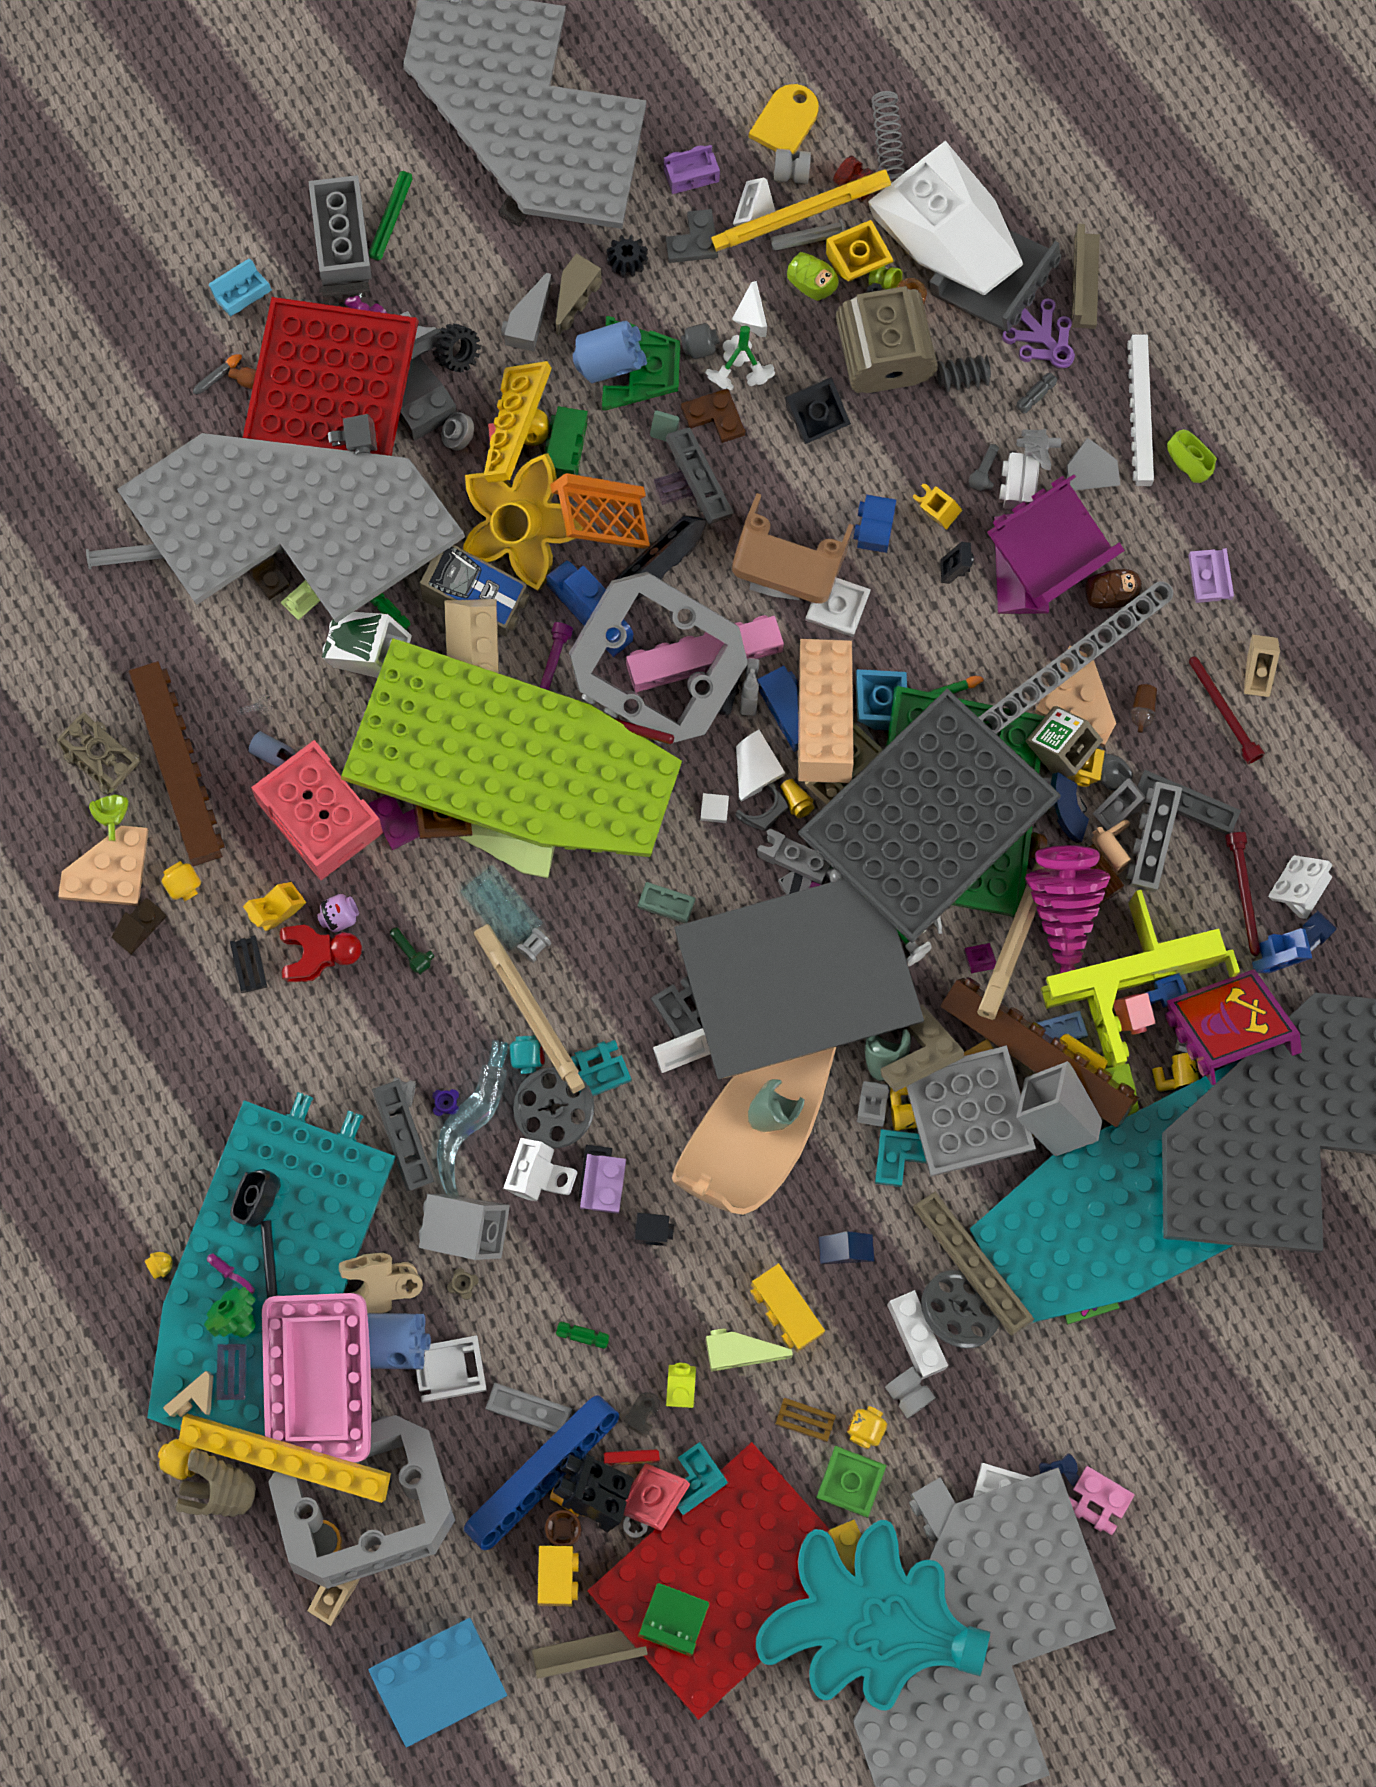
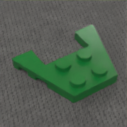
[602,316,680,411]

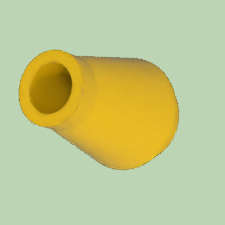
[780,778,814,818]

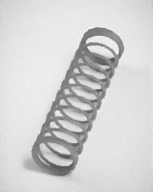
[871,91,905,191]

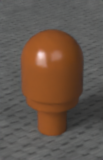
[228,367,256,389]

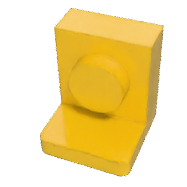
[1067,749,1105,787]

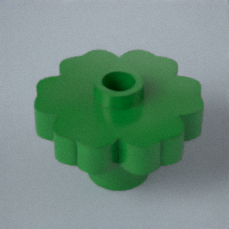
[204,1287,256,1338]

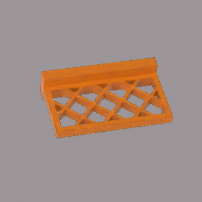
[550,473,650,549]

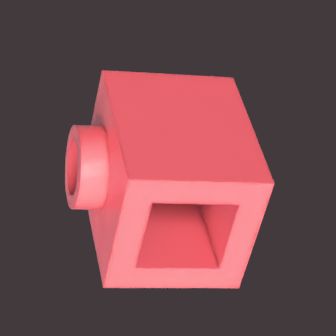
[1113,993,1156,1035]

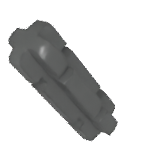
[1016,372,1057,414]

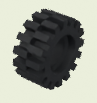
[433,323,481,373]

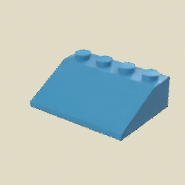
[368,1618,508,1748]

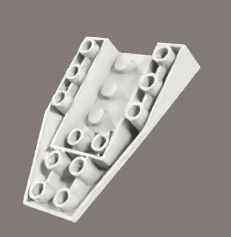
[868,141,1023,295]

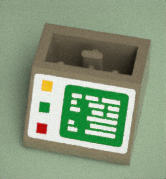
[1025,706,1103,777]

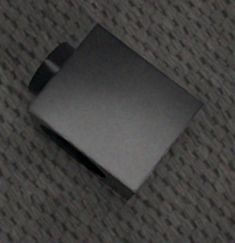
[635,1213,674,1246]

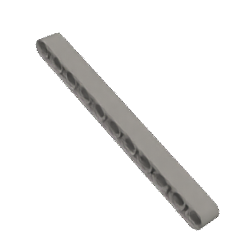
[978,581,1173,734]

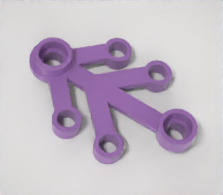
[1002,298,1075,368]

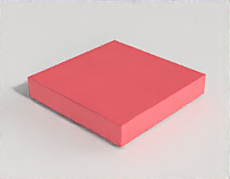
[623,1463,690,1531]

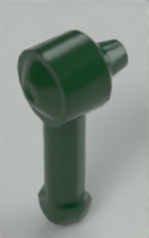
[389,927,435,975]

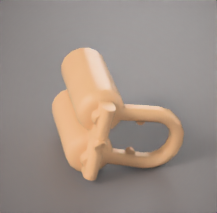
[1091,820,1132,875]

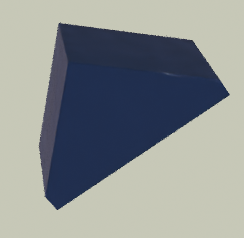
[819,1231,874,1264]

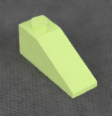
[705,1329,793,1372]

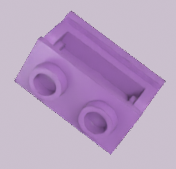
[664,145,720,194]

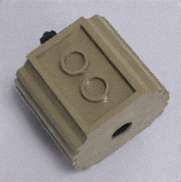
[835,283,938,393]

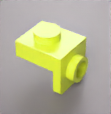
[666,1363,696,1408]

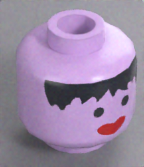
[317,894,359,933]

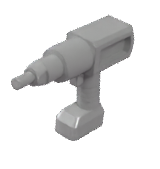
[740,658,759,716]

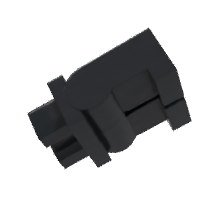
[553,1454,633,1533]

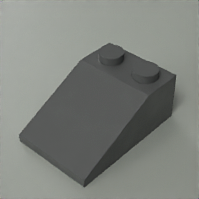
[399,356,457,441]

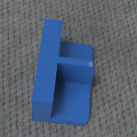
[1252,928,1312,973]

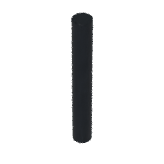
[260,1220,278,1299]

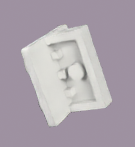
[1268,855,1332,919]

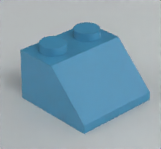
[855,669,907,730]

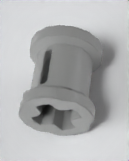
[516,928,552,963]

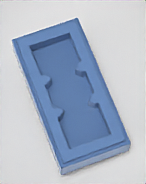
[1037,1011,1088,1040]

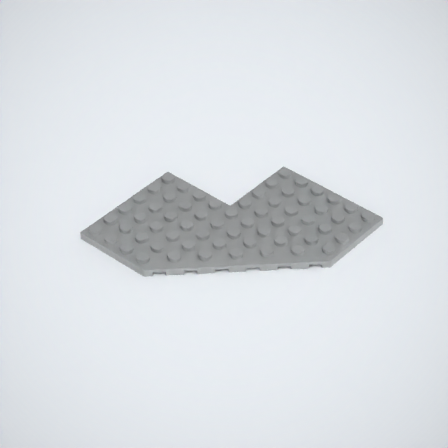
[404,0,646,229]
[117,433,465,623]
[853,1468,1116,1787]

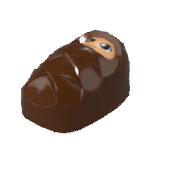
[1085,569,1142,609]

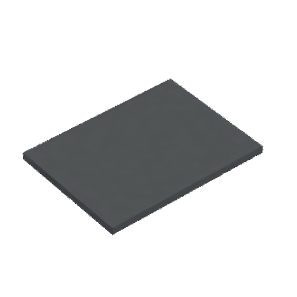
[798,689,1061,943]
[674,879,924,1080]

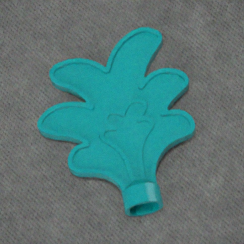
[756,1520,991,1711]

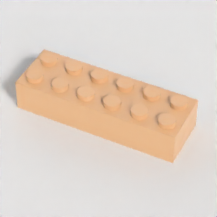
[798,639,853,783]

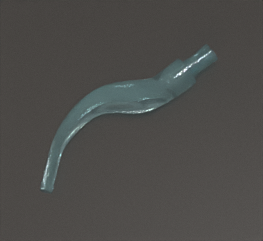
[437,1040,509,1197]

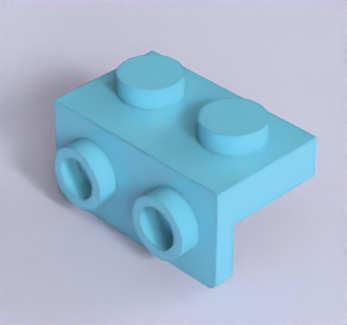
[209,259,272,317]

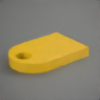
[748,84,819,154]

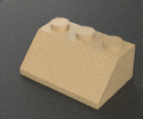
[444,599,499,673]

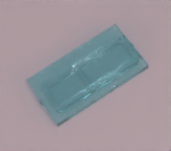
[460,865,543,950]

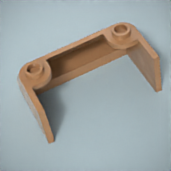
[732,493,854,604]

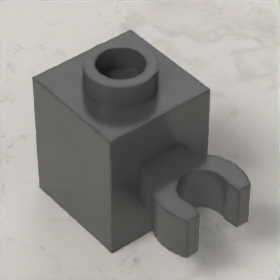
[328,414,377,455]

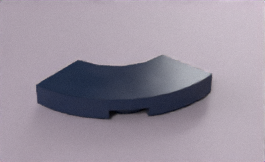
[1051,772,1089,843]

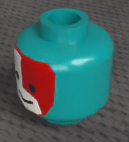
[510,1035,545,1074]

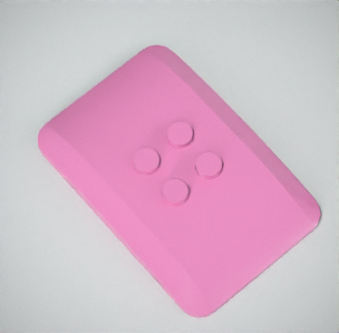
[262,1293,371,1462]

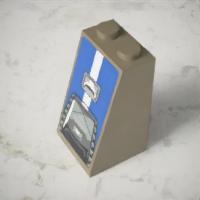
[420,545,530,637]

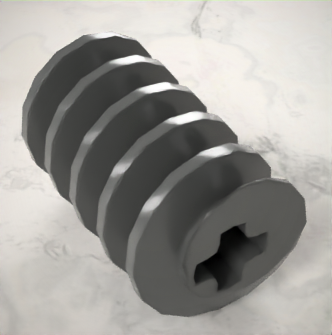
[937,354,991,392]

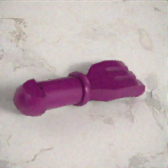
[207,1253,255,1294]

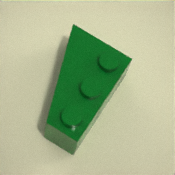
[545,406,588,479]

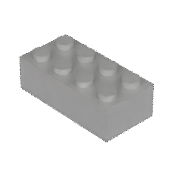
[308,175,372,285]

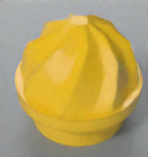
[145,1252,173,1279]

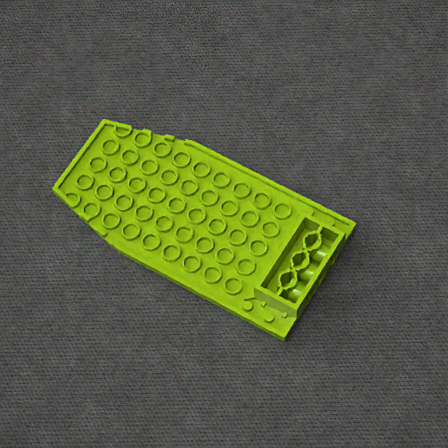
[341,638,682,857]

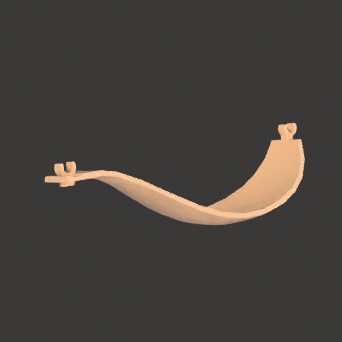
[672,1047,836,1215]

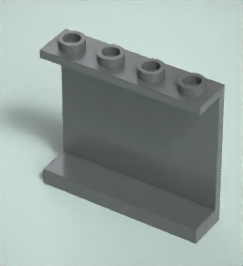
[930,229,1061,332]

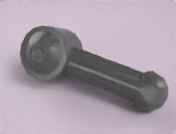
[969,444,999,492]

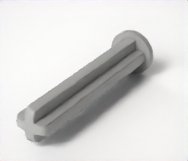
[771,219,845,250]
[86,544,164,569]

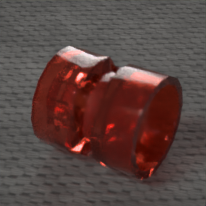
[833,155,875,202]

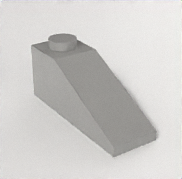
[501,273,552,351]

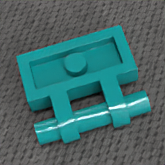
[571,1040,632,1096]

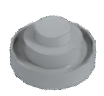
[441,412,474,451]

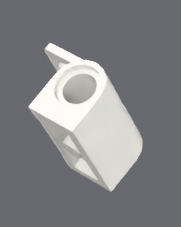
[503,1138,577,1201]

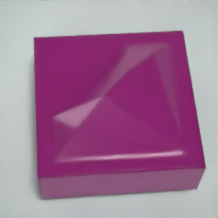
[964,943,996,974]

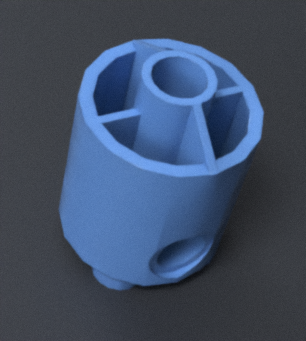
[573,321,647,383]
[367,1313,431,1369]

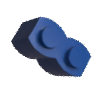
[853,494,896,553]

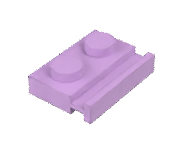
[1188,548,1234,603]
[580,1154,626,1214]

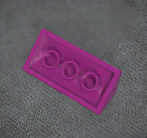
[994,513,1049,614]

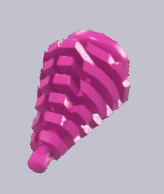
[1025,846,1110,973]

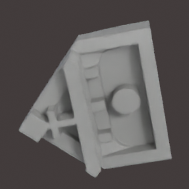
[1066,438,1120,490]

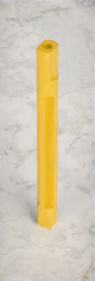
[711,169,891,252]

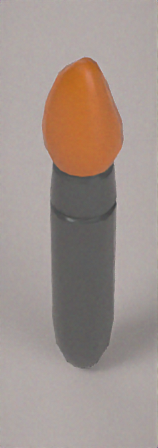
[193,354,242,395]

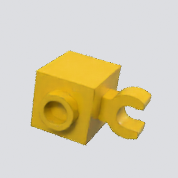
[913,484,963,530]

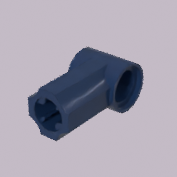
[1300,911,1337,963]

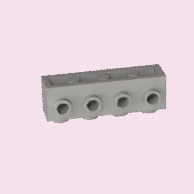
[1126,782,1182,892]

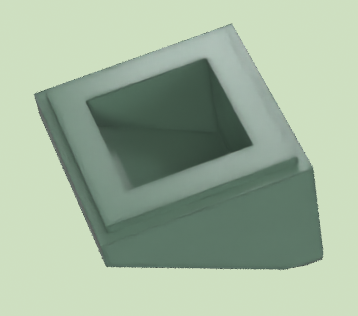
[650,410,679,442]

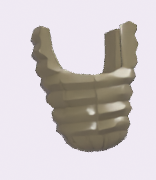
[175,1449,256,1517]

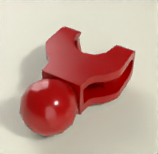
[279,925,362,982]

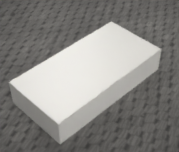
[653,1028,710,1073]

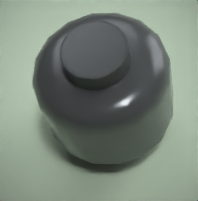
[681,323,720,359]

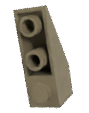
[556,253,603,335]

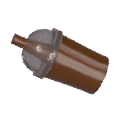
[1130,684,1157,733]

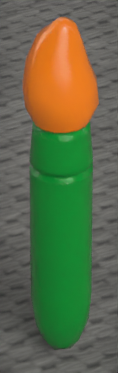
[930,676,984,695]

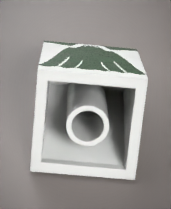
[322,612,412,678]

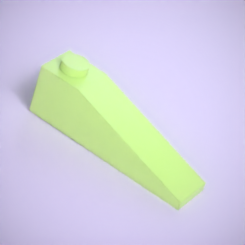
[459,823,555,878]

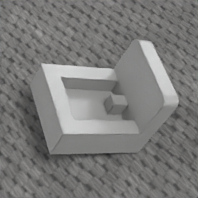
[857,1081,889,1127]

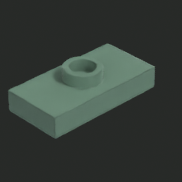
[637,882,696,923]

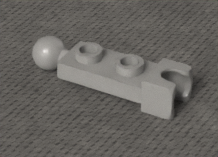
[757,829,844,885]

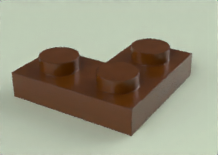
[681,388,746,443]

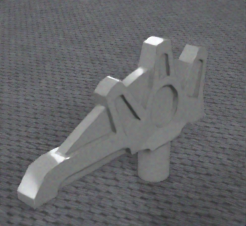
[1016,429,1061,470]

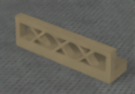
[1071,224,1100,329]
[532,1631,648,1679]

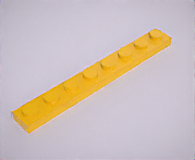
[178,1414,391,1503]

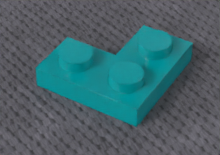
[875,1129,927,1187]
[677,1442,728,1515]

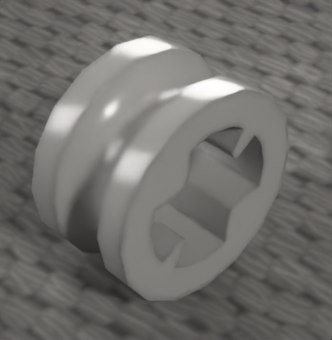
[623,1516,648,1538]

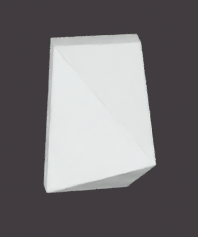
[733,178,775,226]
[732,281,767,337]

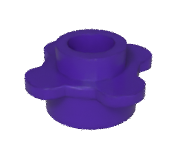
[432,1089,459,1116]

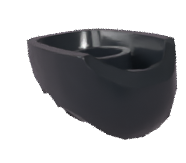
[230,1169,281,1228]

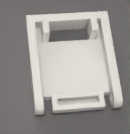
[416,1336,487,1403]

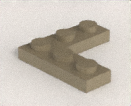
[880,1004,964,1092]

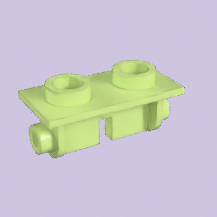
[281,580,320,620]

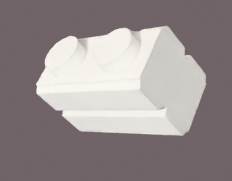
[999,452,1040,509]

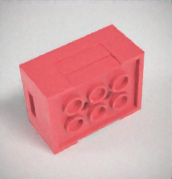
[251,740,383,881]

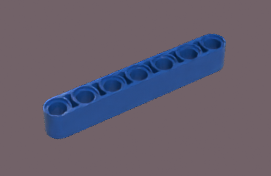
[464,1395,619,1550]

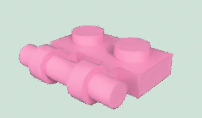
[1069,1466,1135,1535]

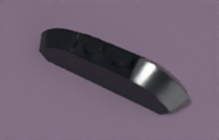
[612,515,707,601]

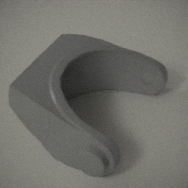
[735,782,789,831]

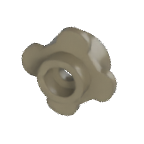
[447,1268,479,1300]

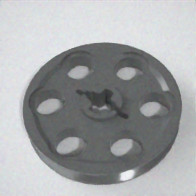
[514,1067,594,1148]
[921,1270,1000,1349]

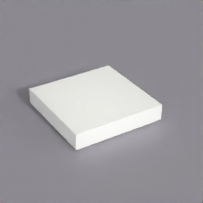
[805,578,871,637]

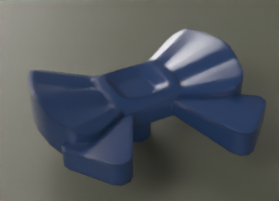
[1039,1453,1079,1486]

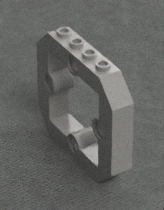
[569,572,748,744]
[268,1415,455,1589]

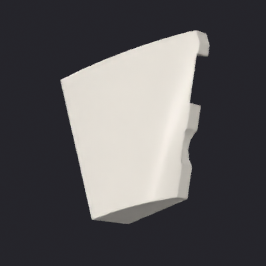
[736,730,785,802]

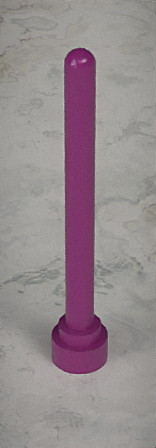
[540,622,573,690]

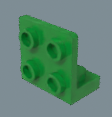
[638,1583,709,1656]

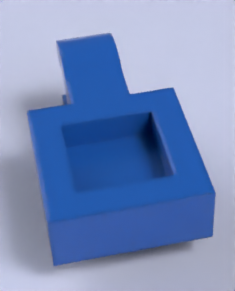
[1146,973,1188,1008]

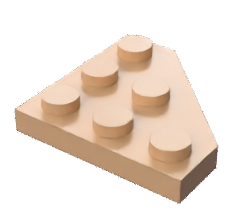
[1034,646,1116,748]
[58,826,149,906]

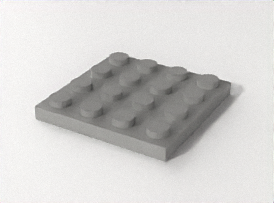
[906,1046,1036,1177]

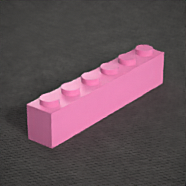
[626,615,784,692]

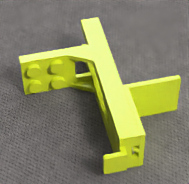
[1041,890,1240,1068]

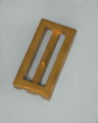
[775,1398,836,1442]

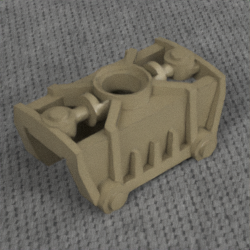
[57,712,141,795]

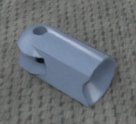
[249,731,296,768]

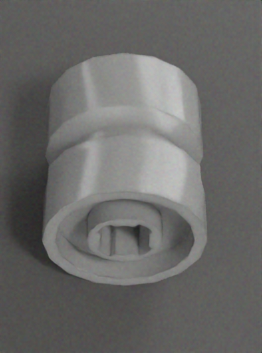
[774,149,811,184]
[885,1367,935,1419]

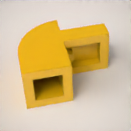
[243,882,307,931]

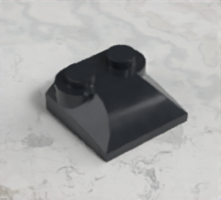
[784,377,851,444]

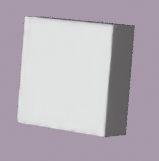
[700,793,729,823]

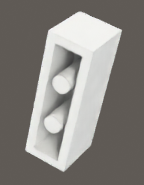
[887,1290,948,1379]

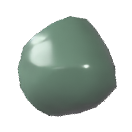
[864,1030,911,1081]
[748,1079,805,1132]

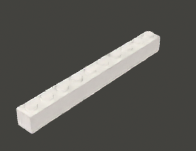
[1127,335,1154,486]

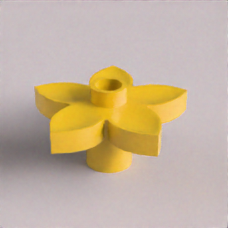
[463,453,593,590]

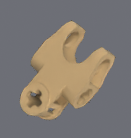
[339,1253,423,1313]

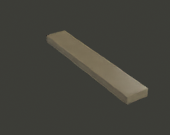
[913,1191,1034,1336]

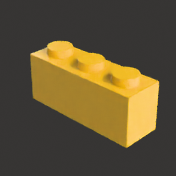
[750,1263,825,1352]

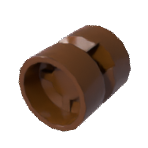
[545,1510,582,1546]

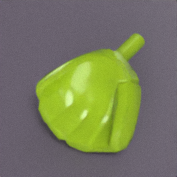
[89,795,129,841]

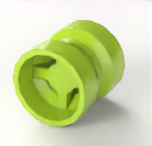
[869,266,902,290]

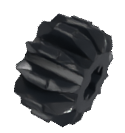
[606,234,648,278]

